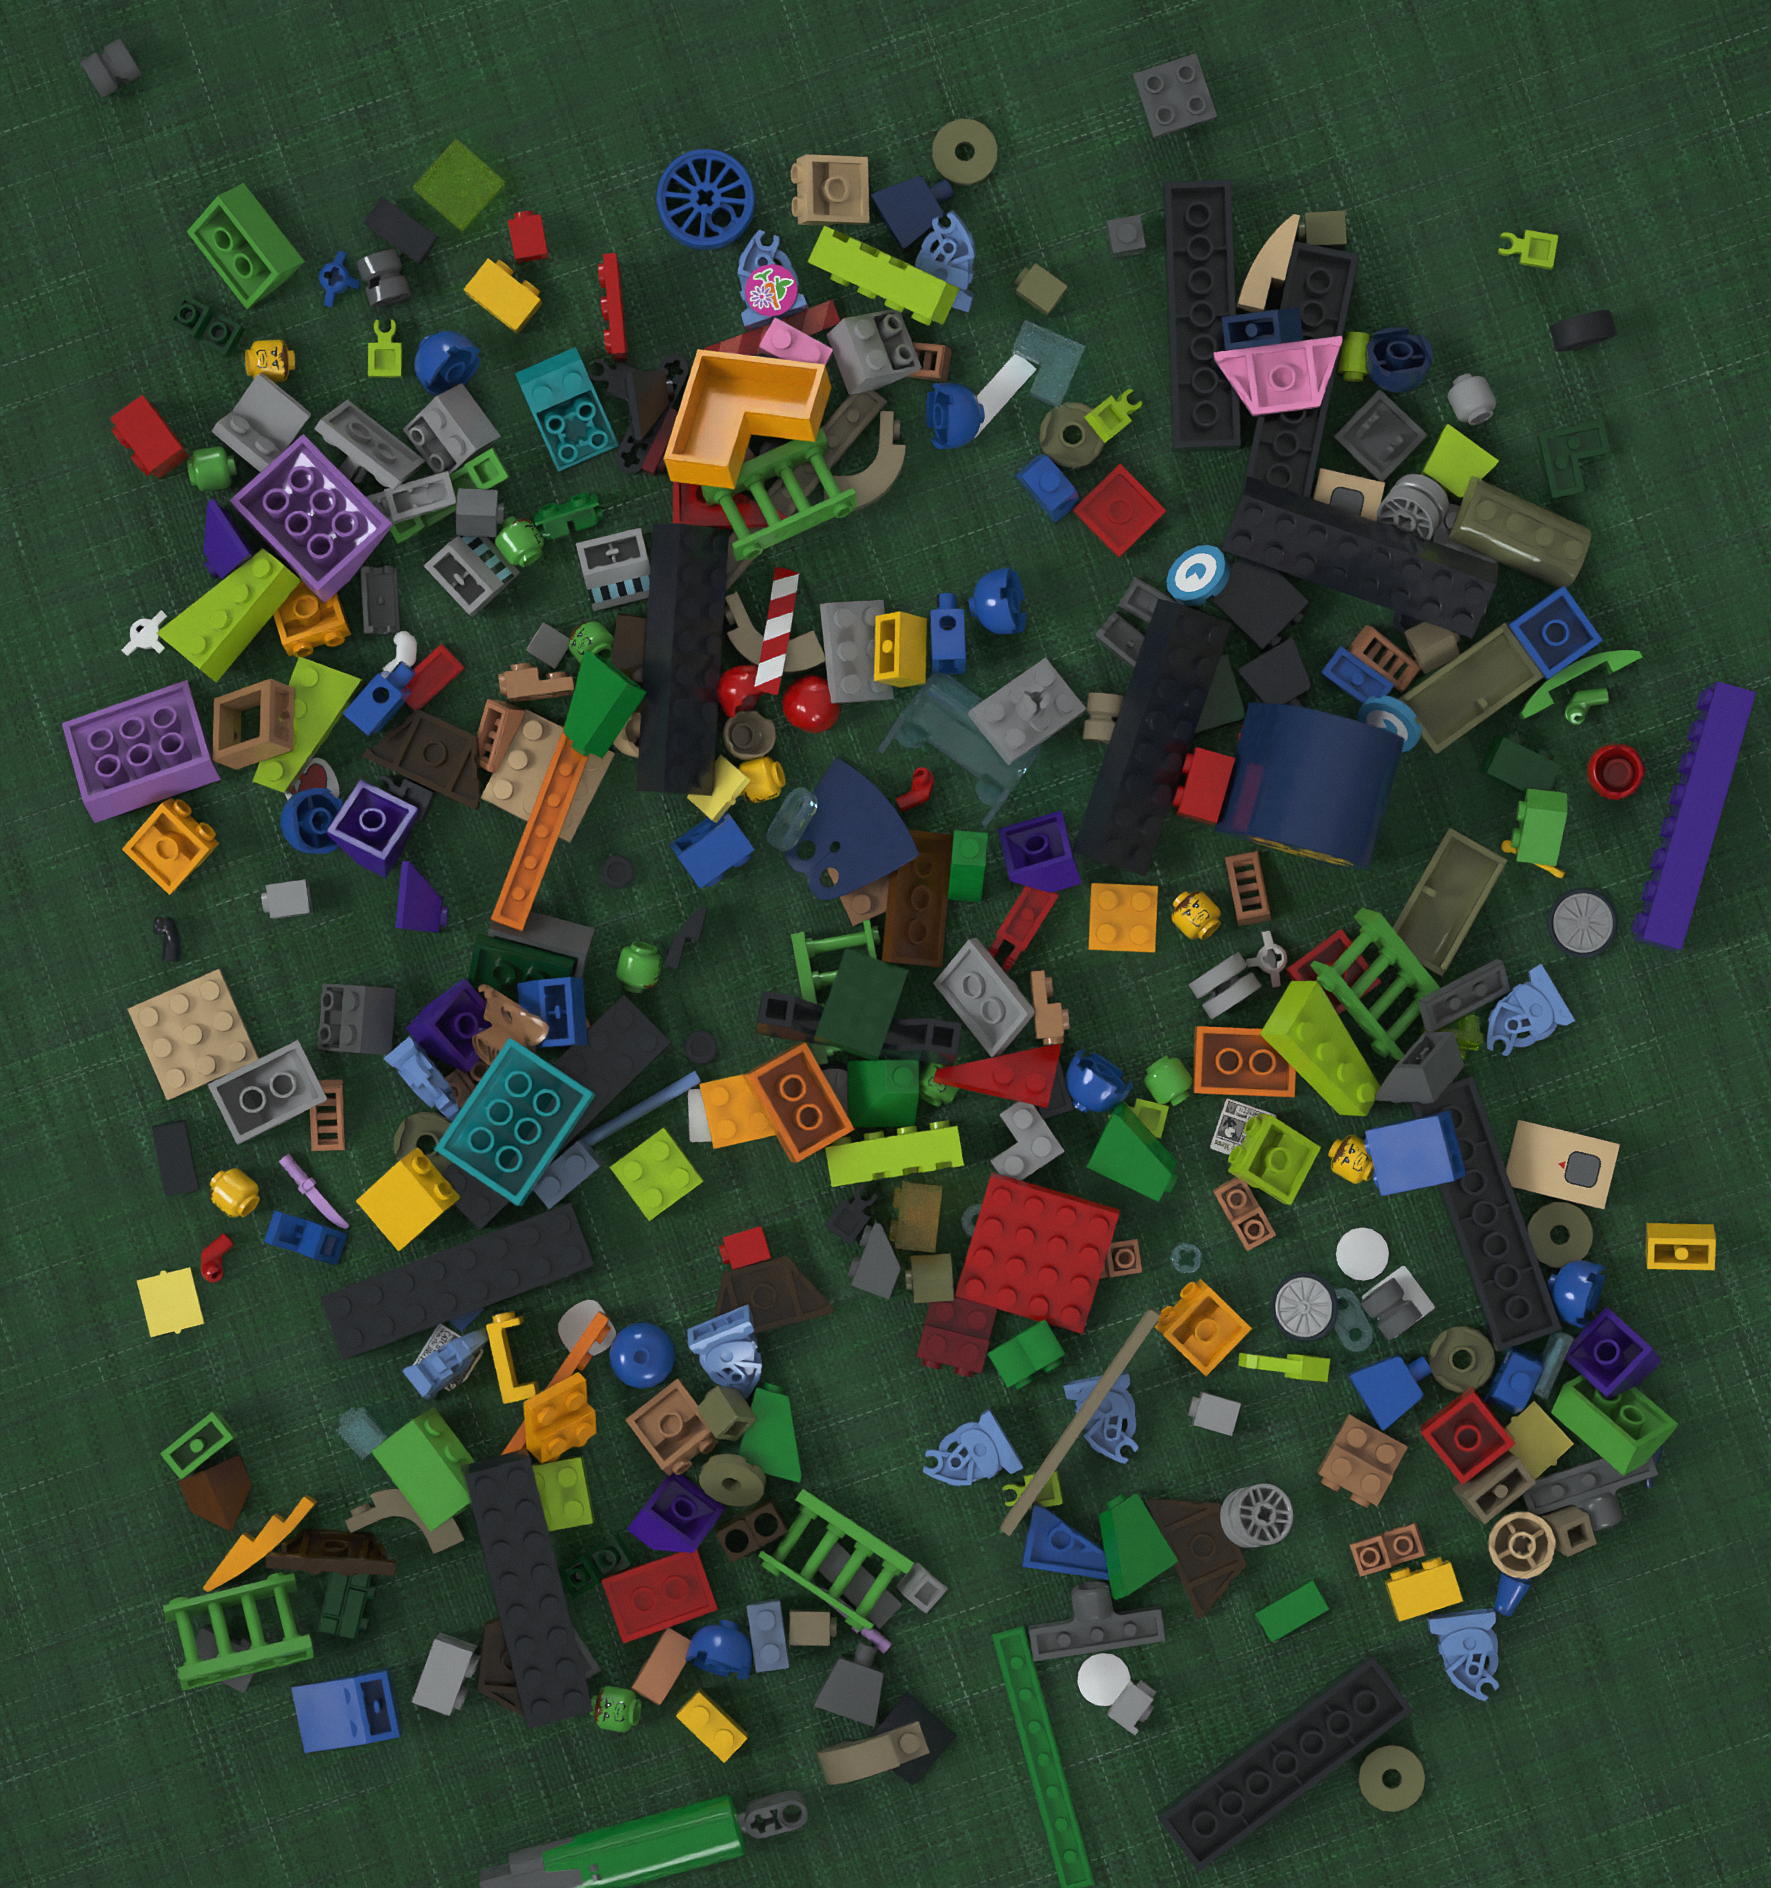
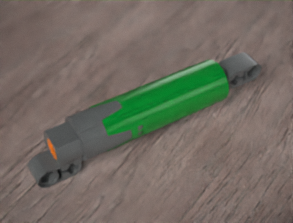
[479,1790,808,1888]

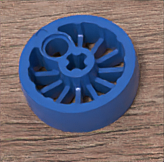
[656,149,756,251]

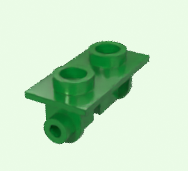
[533,493,604,541]

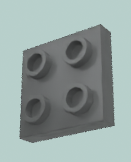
[1133,53,1217,139]
[1333,389,1427,482]

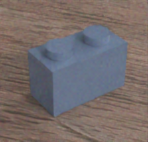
[533,1138,605,1209]
[747,1598,790,1673]

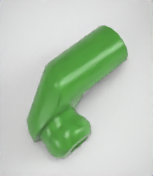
[1565,687,1609,725]

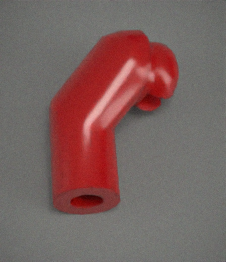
[895,767,934,813]
[201,1233,235,1283]

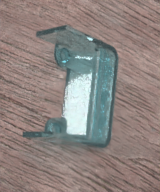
[877,673,1041,827]

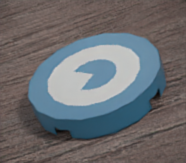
[1166,545,1231,607]
[1358,695,1422,753]

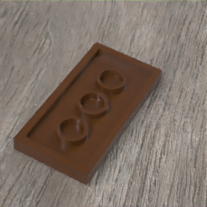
[882,829,953,967]

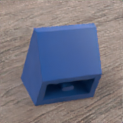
[517,977,588,1049]

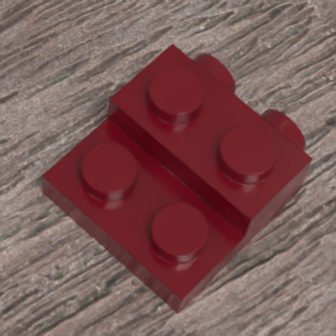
[916,1297,997,1378]

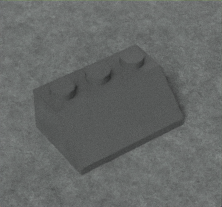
[488,911,595,978]

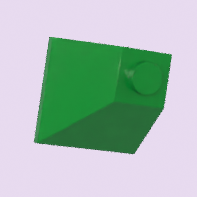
[847,1060,919,1128]

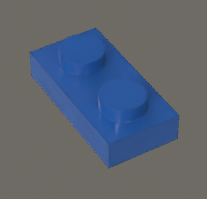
[1320,646,1394,704]

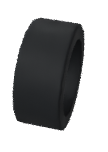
[1549,309,1617,352]

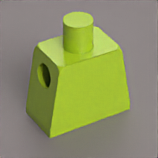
[1421,424,1499,502]

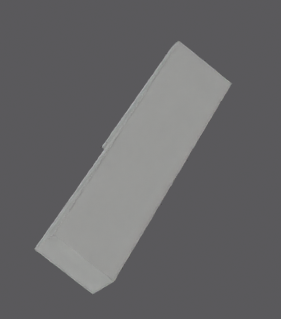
[365,471,457,525]

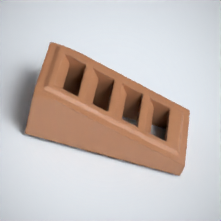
[906,342,951,382]
[1347,625,1421,693]
[477,699,525,773]
[1225,851,1271,926]
[310,1079,345,1151]

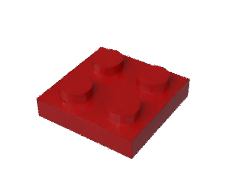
[1072,464,1166,558]

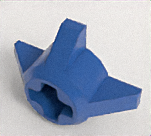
[319,251,360,307]

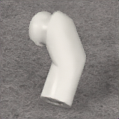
[383,631,417,673]

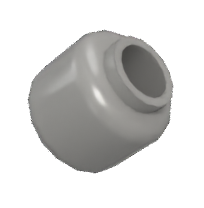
[1447,374,1497,425]

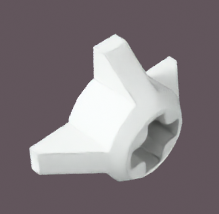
[122,610,167,656]
[1246,931,1287,988]

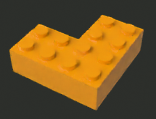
[664,349,831,489]

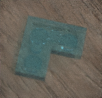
[1011,320,1086,408]

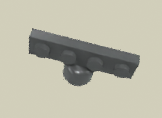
[1523,1456,1658,1531]
[1028,1582,1166,1661]

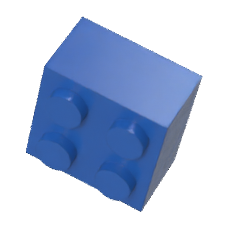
[1507,586,1603,680]
[669,811,755,888]

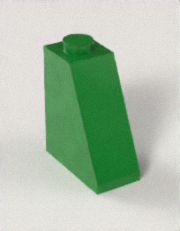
[563,650,647,758]
[948,830,988,903]
[1087,1102,1178,1202]
[738,1382,802,1483]
[1099,1493,1179,1600]

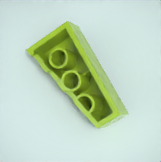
[808,225,960,326]
[156,549,302,683]
[253,656,365,795]
[1260,981,1380,1116]
[825,1120,964,1187]

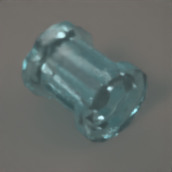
[1170,1243,1202,1273]

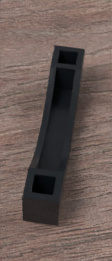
[755,991,962,1066]

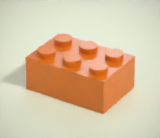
[1192,1026,1296,1097]
[742,1042,855,1163]

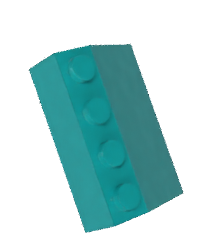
[434,1037,597,1206]

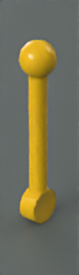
[1501,840,1565,879]

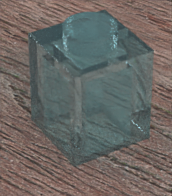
[335,1406,390,1460]

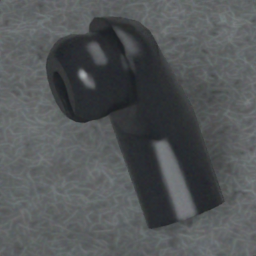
[153,916,180,962]

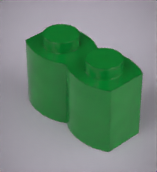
[987,1319,1065,1389]

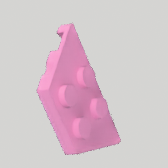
[1213,336,1342,416]

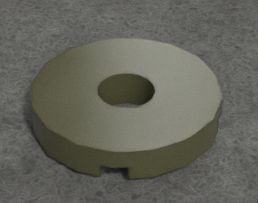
[932,119,998,186]
[1039,402,1104,469]
[393,1112,453,1174]
[1527,1202,1593,1268]
[1428,1326,1495,1393]
[699,1454,766,1507]
[1358,1744,1425,1812]

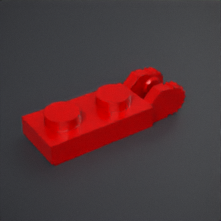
[988,886,1059,973]

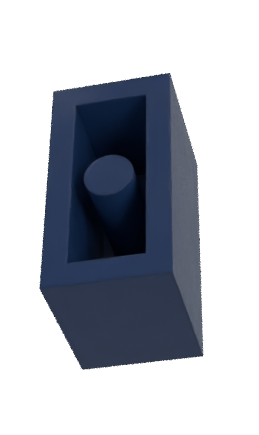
[1222,307,1303,351]

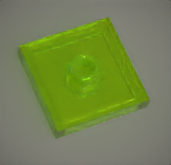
[412,139,506,233]

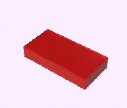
[405,644,465,711]

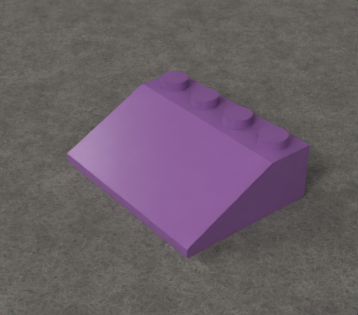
[230,434,393,604]
[62,680,221,823]

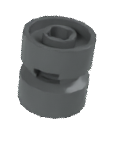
[80,37,142,98]
[356,249,411,308]
[1360,1278,1422,1341]

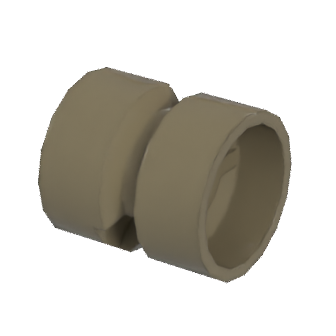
[1083,693,1125,744]

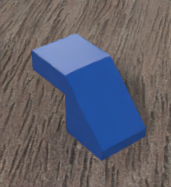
[264,1210,348,1265]

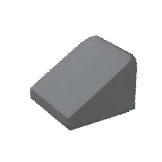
[526,622,569,669]
[896,1563,948,1614]

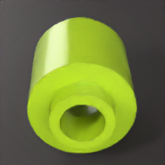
[1337,332,1370,382]

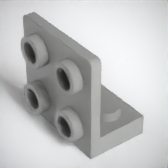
[211,373,311,472]

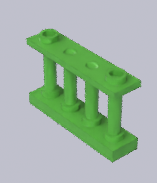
[701,428,857,562]
[1310,907,1440,1060]
[791,920,881,1065]
[759,1489,915,1632]
[163,1572,314,1691]

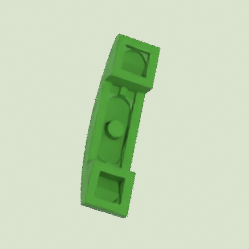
[390,448,510,543]
[1518,650,1643,721]

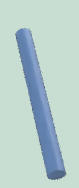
[580,1071,701,1146]

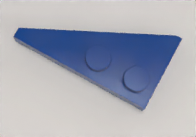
[1022,1502,1109,1580]

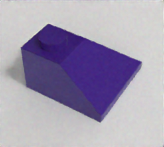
[203,499,255,580]
[326,779,418,878]
[998,810,1082,893]
[395,861,449,934]
[406,979,492,1073]
[1565,1307,1662,1399]
[627,1473,725,1553]

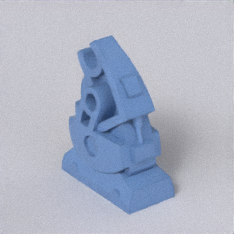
[915,210,977,313]
[737,230,809,332]
[1486,964,1575,1056]
[384,1037,460,1121]
[687,1304,762,1400]
[402,1328,489,1403]
[1063,1371,1138,1464]
[923,1407,1023,1486]
[1426,1608,1499,1701]

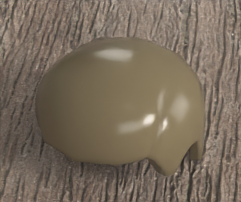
[722,710,776,760]

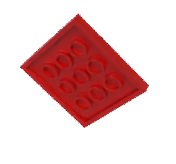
[955,1172,1120,1334]

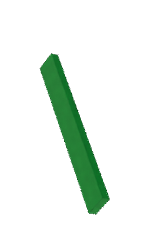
[992,1625,1095,1888]

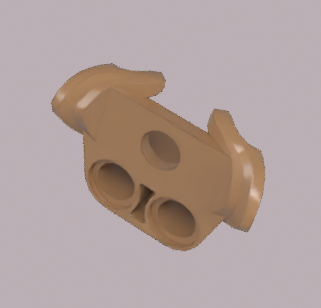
[472,984,549,1065]

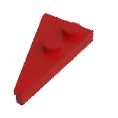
[673,482,788,529]
[933,1044,1062,1108]

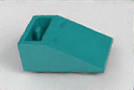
[515,347,619,472]

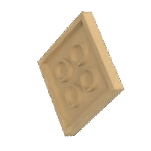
[481,709,615,843]
[128,969,259,1100]

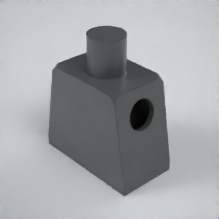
[814,1642,884,1727]

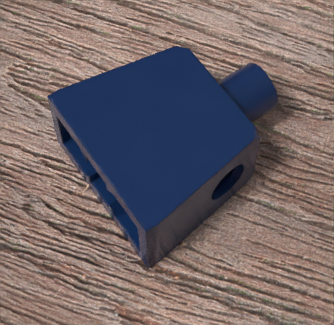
[871,176,955,254]

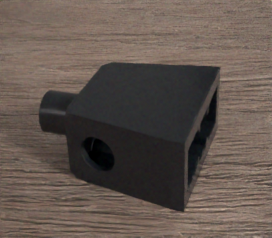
[1236,638,1312,708]

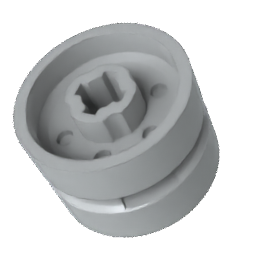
[1377,474,1449,540]
[1188,951,1261,1019]
[1220,1484,1293,1548]

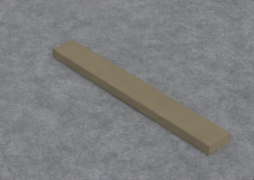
[725,390,887,593]
[1000,1306,1162,1536]

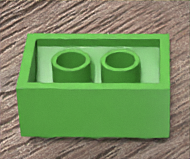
[187,183,304,310]
[1551,1375,1678,1476]
[371,1407,475,1532]

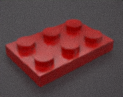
[598,253,628,362]
[601,1549,718,1644]

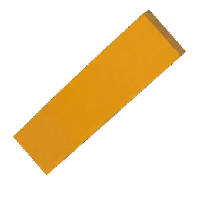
[203,1494,318,1592]

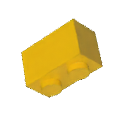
[463,258,542,335]
[874,611,927,688]
[1645,1223,1716,1270]
[1384,1557,1463,1622]
[676,1688,748,1763]

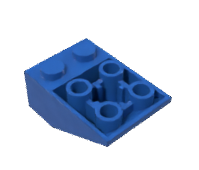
[291,1667,403,1753]

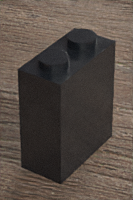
[1207,557,1309,651]

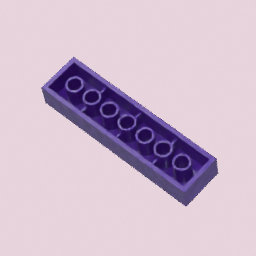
[1631,681,1756,952]

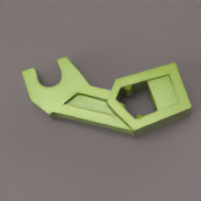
[1238,1353,1330,1382]

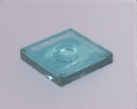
[1532,1331,1574,1399]

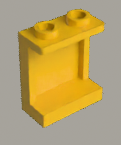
[356,1148,460,1251]
[486,1311,540,1404]

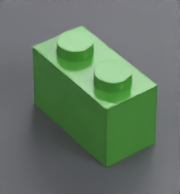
[1511,788,1568,866]
[160,1410,238,1480]

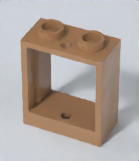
[212,679,295,770]

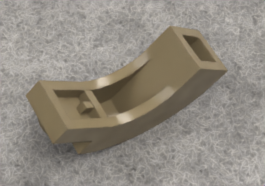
[824,411,906,511]
[724,592,826,674]
[345,1487,467,1554]
[816,1720,930,1785]

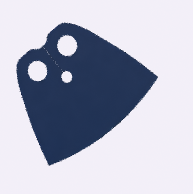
[785,757,919,900]

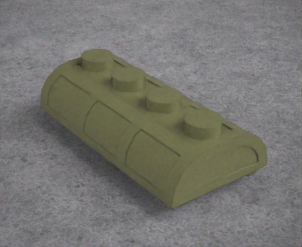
[1449,476,1591,588]
[1398,623,1544,755]
[1393,828,1507,976]

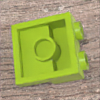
[1228,1113,1321,1205]

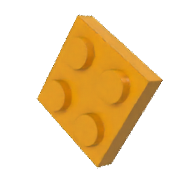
[1088,883,1158,953]
[699,1074,775,1149]

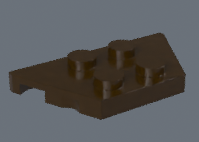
[362,709,480,811]
[714,1255,834,1333]
[1146,1499,1247,1620]
[266,1529,396,1576]
[476,1617,523,1716]

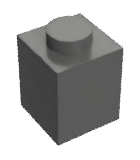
[1106,215,1146,259]
[456,488,504,537]

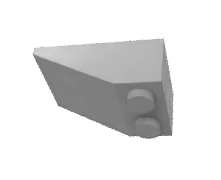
[207,1040,328,1145]

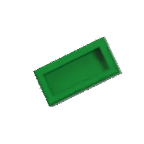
[1255,1580,1329,1643]

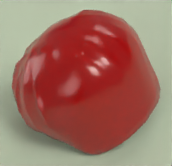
[716,664,766,718]
[782,675,841,733]
[1587,743,1646,800]

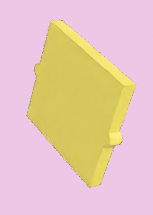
[687,755,751,823]
[137,1267,205,1337]
[1506,1401,1574,1479]

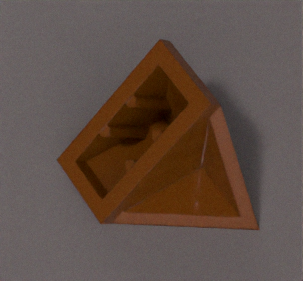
[178,1455,253,1532]

